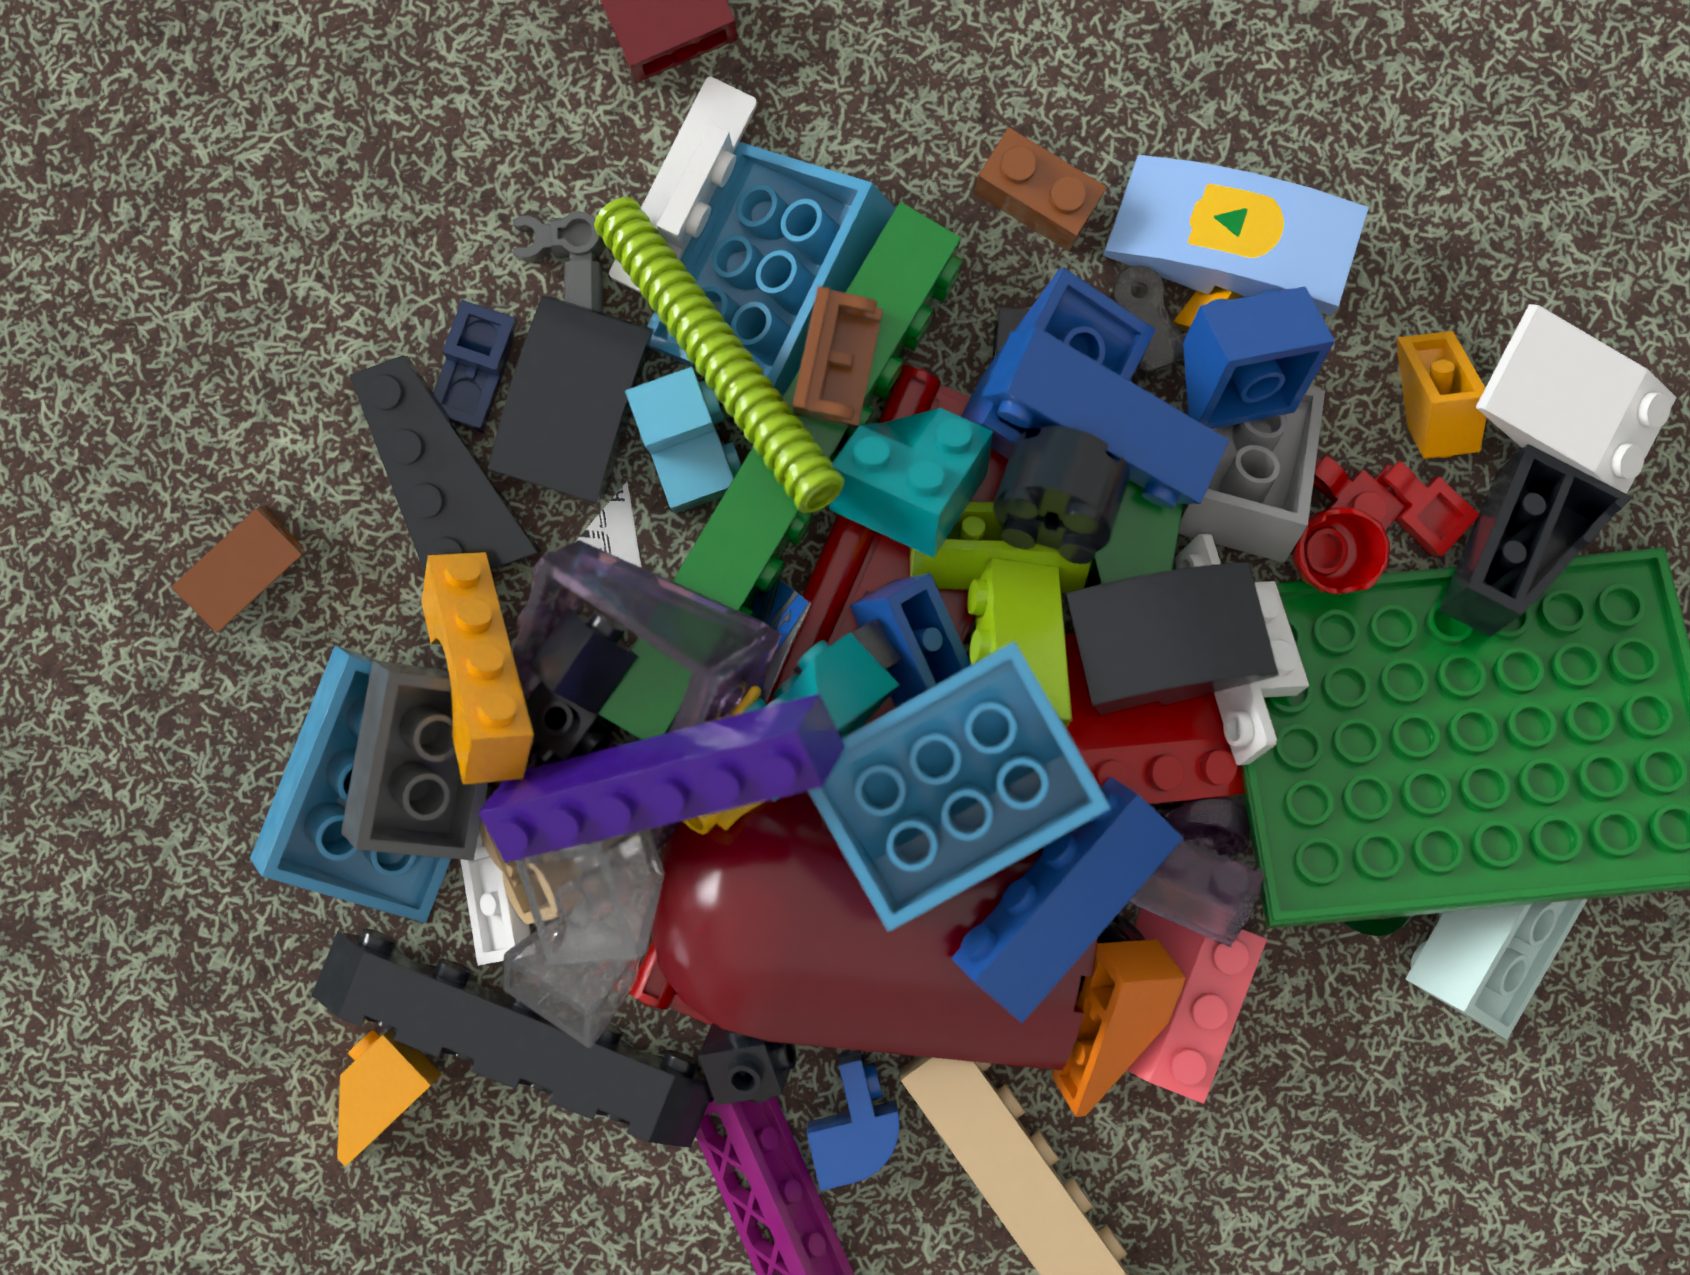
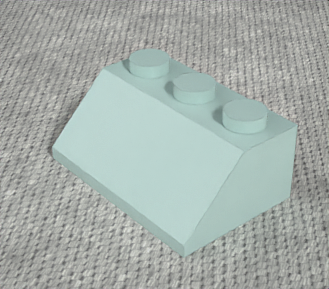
[1406,899,1588,1040]

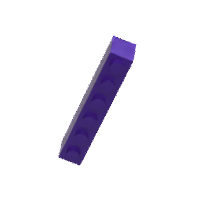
[478,693,845,863]

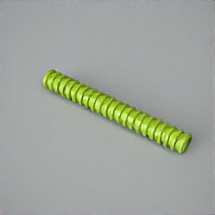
[594,197,844,513]

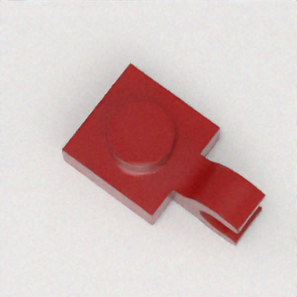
[1313,455,1406,531]
[1374,461,1480,558]

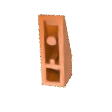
[1051,939,1186,1117]

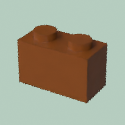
[974,127,1107,251]

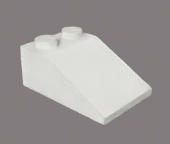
[1475,304,1677,494]

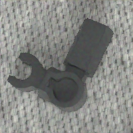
[513,211,606,313]

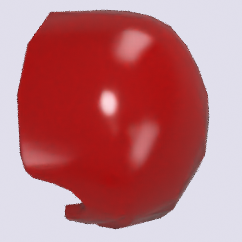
[1292,508,1390,595]

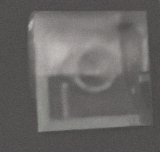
[515,828,664,966]

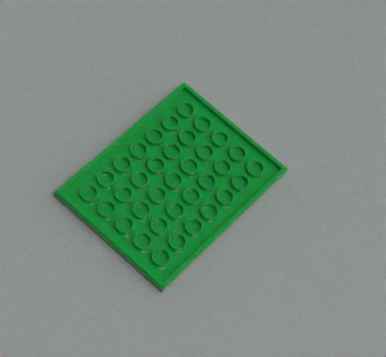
[1241,547,1690,929]

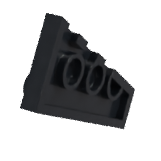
[349,355,541,573]

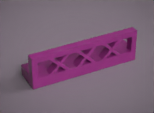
[696,1096,854,1275]

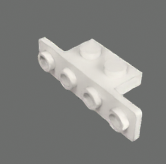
[609,77,757,293]
[1174,534,1309,765]

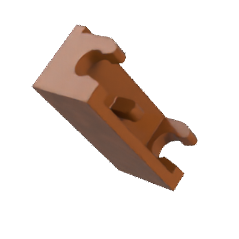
[793,286,883,428]
[171,506,304,633]

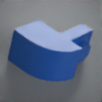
[807,1050,899,1191]

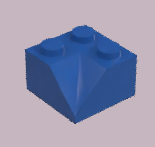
[1183,286,1335,429]

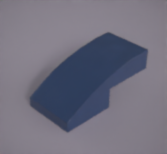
[433,300,517,433]

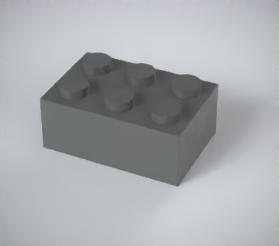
[341,660,488,861]

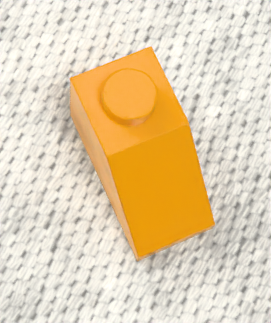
[1396,331,1487,459]
[337,1029,442,1167]

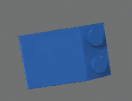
[960,268,1156,460]

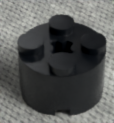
[993,426,1130,564]

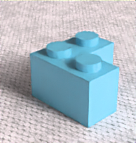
[625,367,741,514]

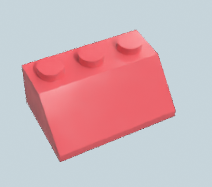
[1126,889,1267,1104]

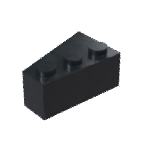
[1439,444,1633,637]

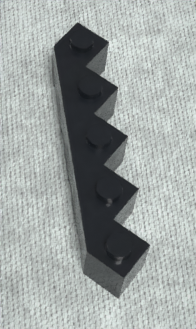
[311,928,712,1148]

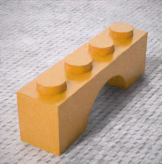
[421,552,533,784]

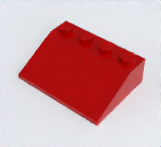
[1064,633,1244,804]

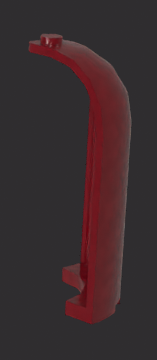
[642,791,1097,1071]

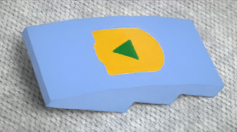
[1103,155,1369,316]

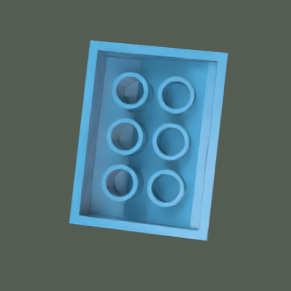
[647,142,896,396]
[808,641,1110,932]
[250,645,451,923]

